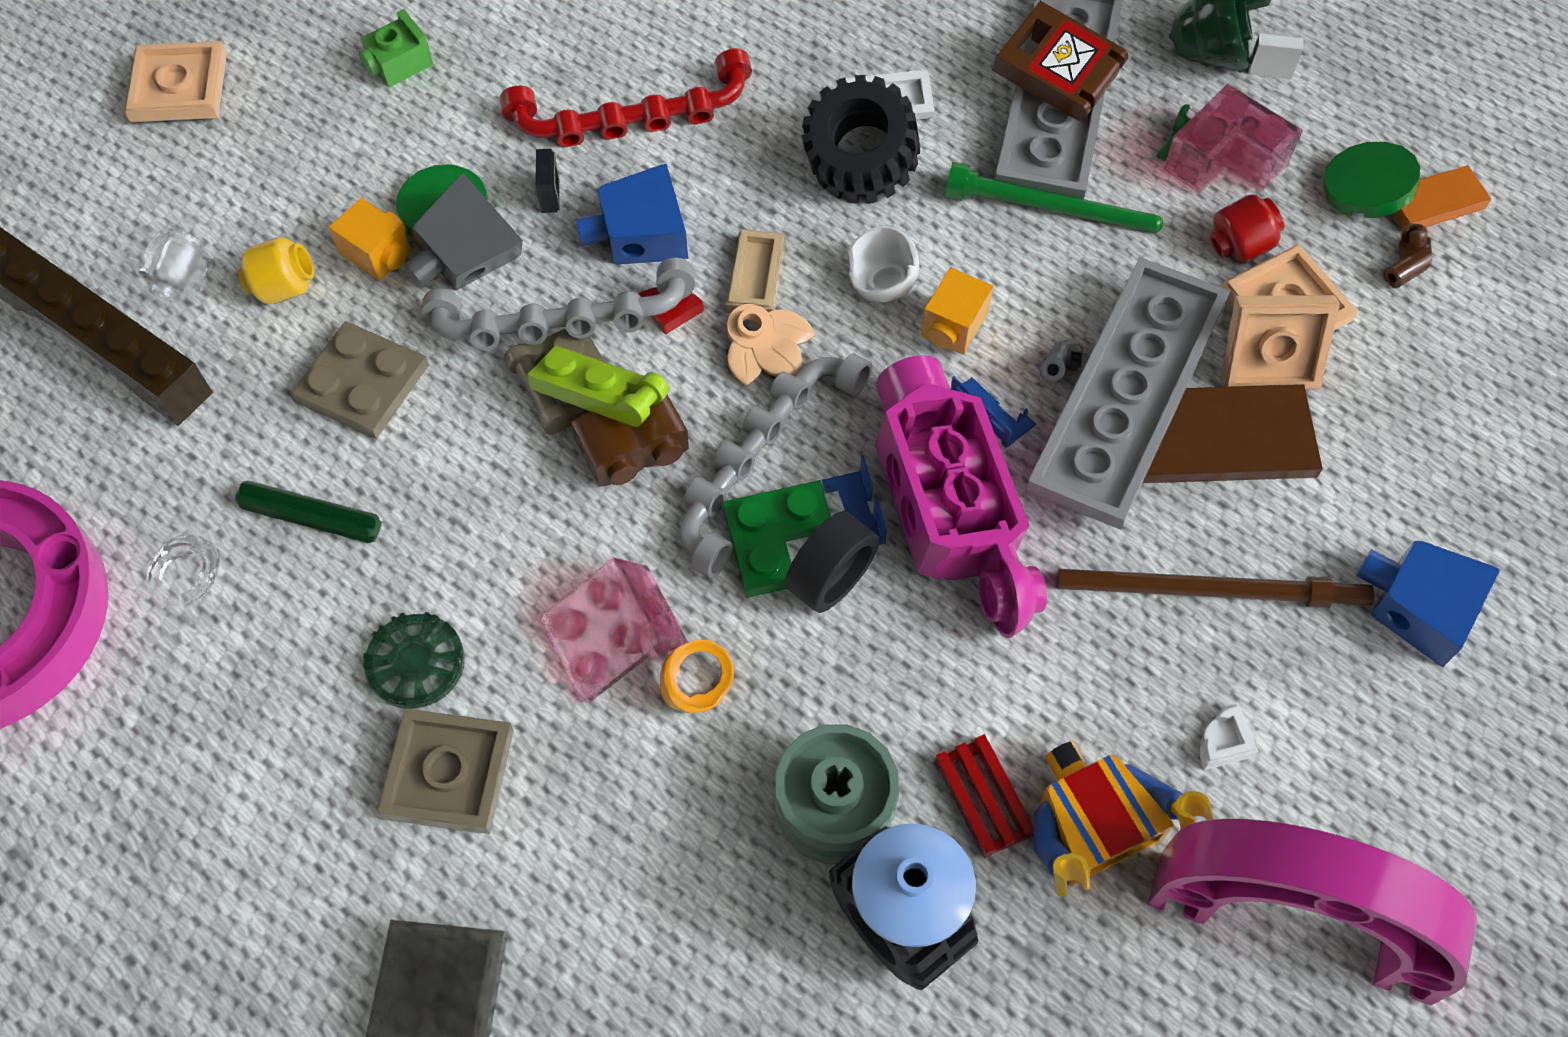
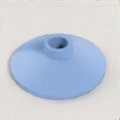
[852,824,976,947]

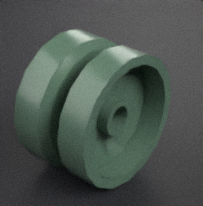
[775,724,899,864]

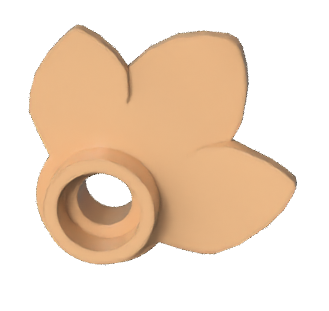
[726,304,815,386]

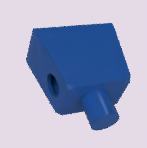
[576,164,689,265]
[1355,541,1500,667]

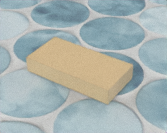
[726,229,785,313]

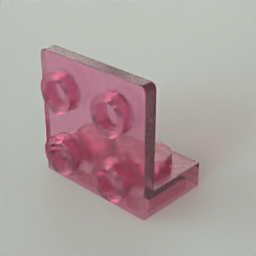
[540,557,688,703]

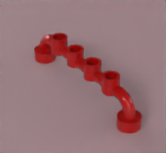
[499,48,752,147]

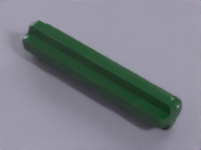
[235,480,382,543]

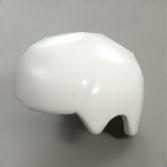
[848,225,919,303]

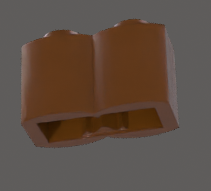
[572,395,689,487]

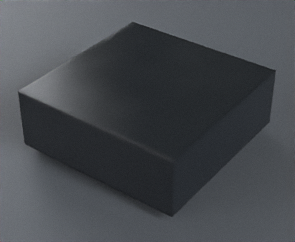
[535,148,560,213]

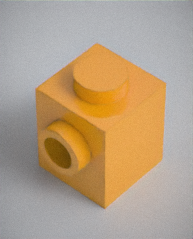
[328,197,411,281]
[921,267,994,355]

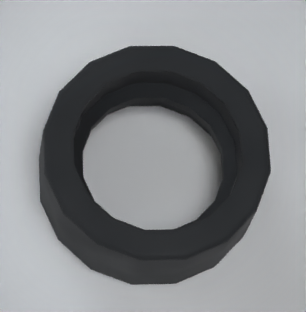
[785,511,879,613]

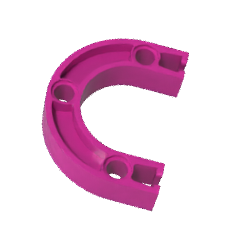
[0,480,109,729]
[1147,819,1477,1006]

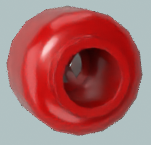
[1209,194,1285,264]

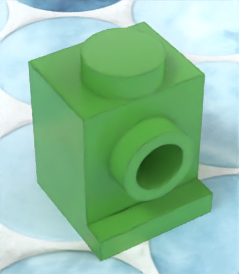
[359,9,434,87]

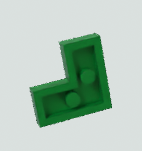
[723,480,831,598]

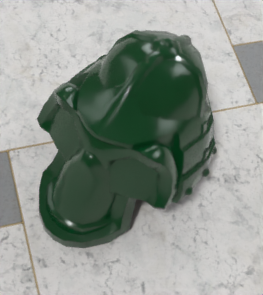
[1169,0,1271,73]

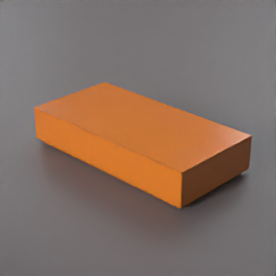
[1393,165,1492,229]

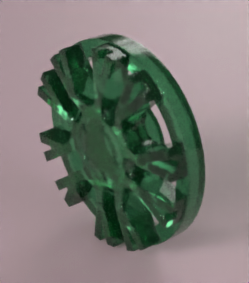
[363,612,465,709]

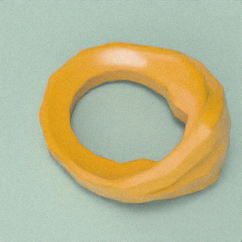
[660,639,734,713]

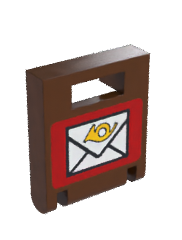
[992,0,1129,121]

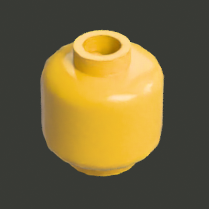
[238,237,314,305]

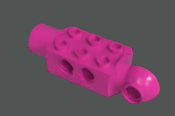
[875,355,1047,639]

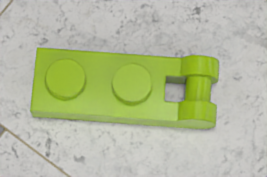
[527,345,670,427]

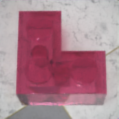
[1164,83,1303,193]

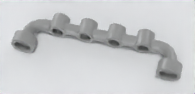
[421,258,695,351]
[680,353,872,578]

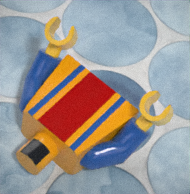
[1033,741,1214,897]

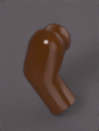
[1383,224,1432,289]

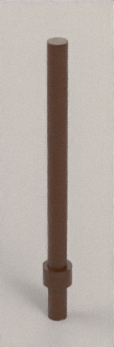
[1057,568,1375,608]

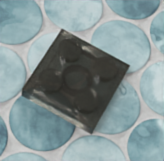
[366,919,508,1037]

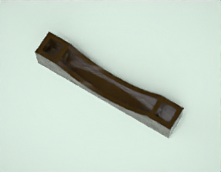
[0,227,213,426]

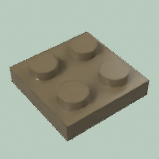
[291,321,429,439]
[377,708,514,834]

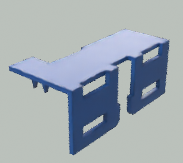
[950,376,1037,448]
[821,455,887,545]

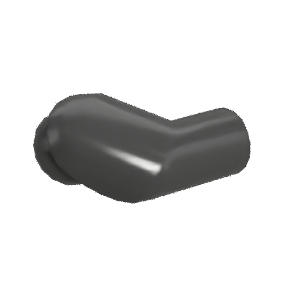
[1039,340,1083,382]

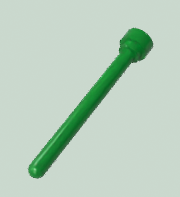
[944,162,1163,233]

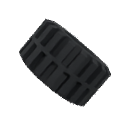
[802,75,920,204]
[829,826,979,991]

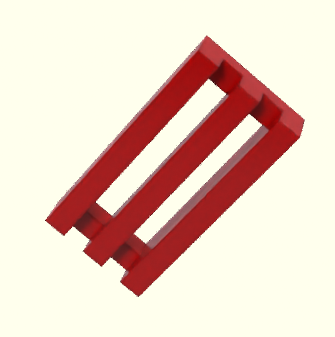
[935,734,1034,858]

